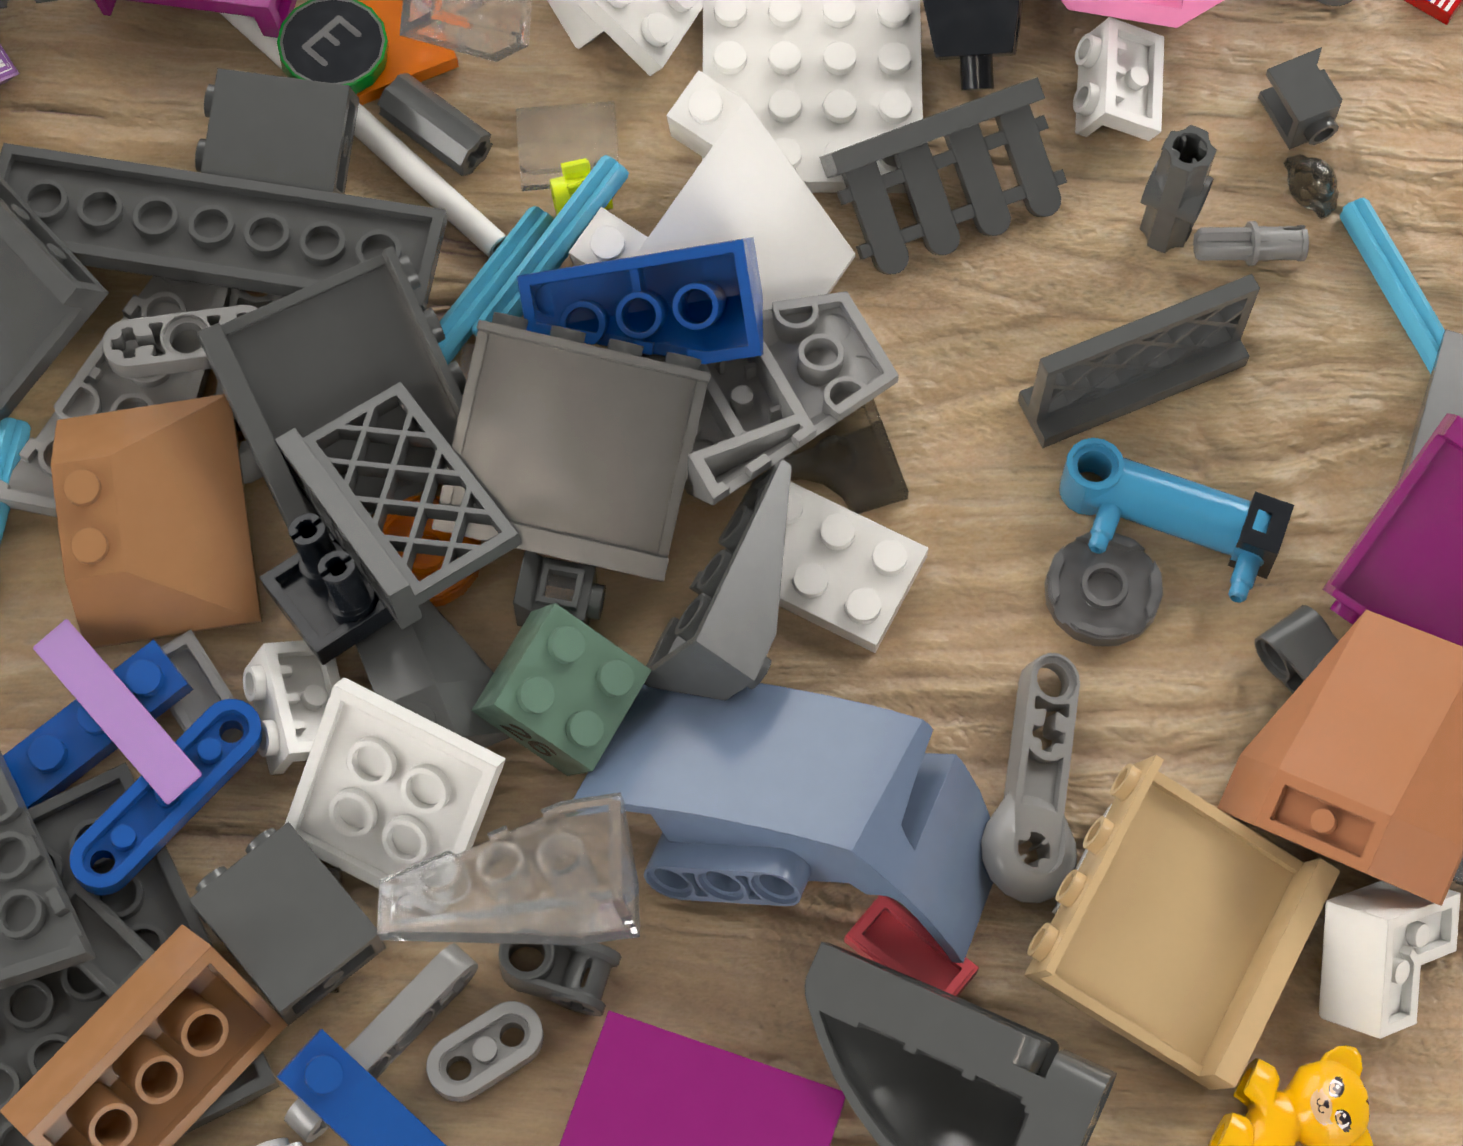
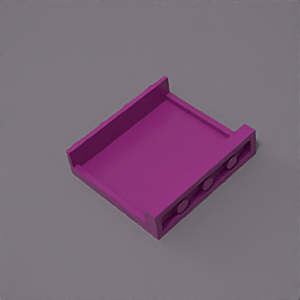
[1322,413,1463,646]
[559,1011,846,1146]

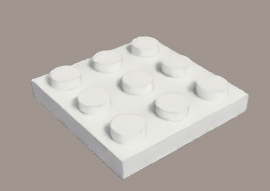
[284,677,506,920]

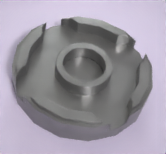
[1045,532,1163,646]

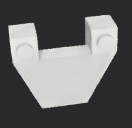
[569,70,855,310]

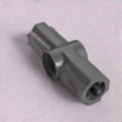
[1140,125,1217,253]

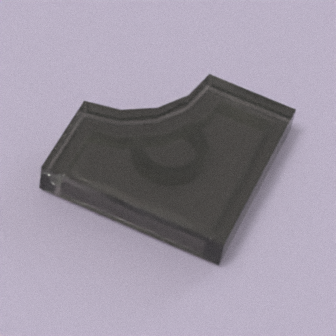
[783,398,909,514]

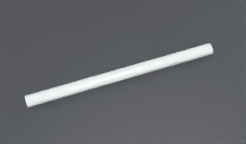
[220,13,506,258]

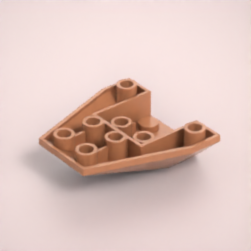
[1217,609,1463,906]

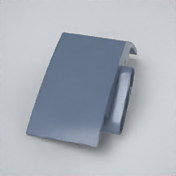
[573,683,993,963]

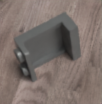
[195,68,359,194]
[189,822,386,1026]

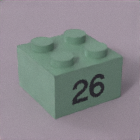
[471,603,652,776]

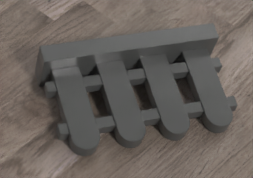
[819,77,1067,275]

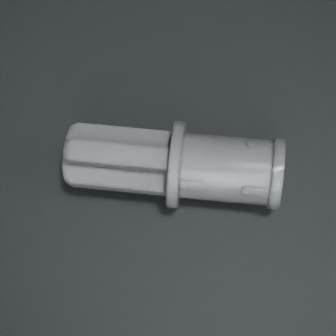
[1193,221,1309,266]

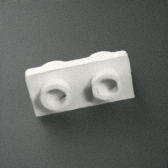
[1073,17,1164,141]
[243,640,340,775]

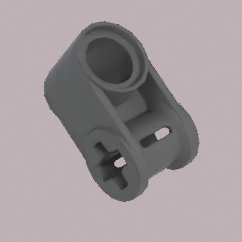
[1254,605,1339,694]
[498,925,622,1016]

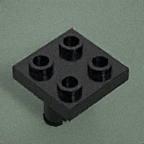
[259,513,394,665]

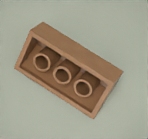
[0,924,288,1146]

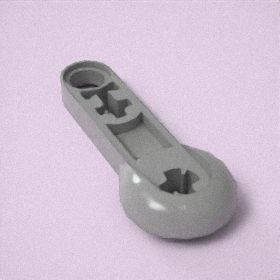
[981,653,1080,903]

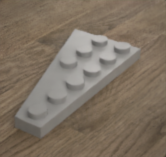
[0,276,232,517]

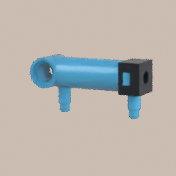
[1059,438,1294,603]

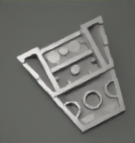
[642,291,899,505]

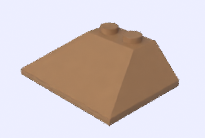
[51,394,263,649]

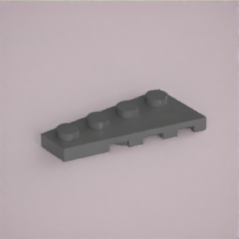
[0,751,97,990]

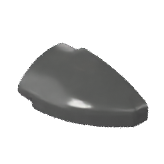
[805,942,1117,1146]

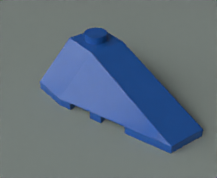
[517,237,763,364]

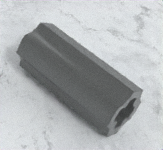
[377,73,493,176]

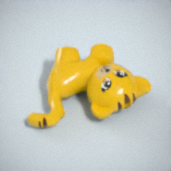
[1208,1045,1373,1146]

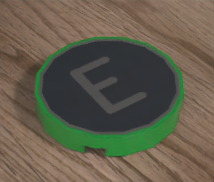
[277,0,388,94]

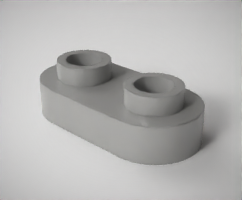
[426,1001,544,1102]

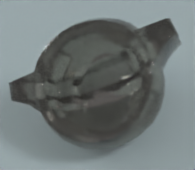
[1284,154,1339,219]

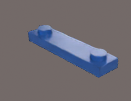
[276,1029,446,1146]

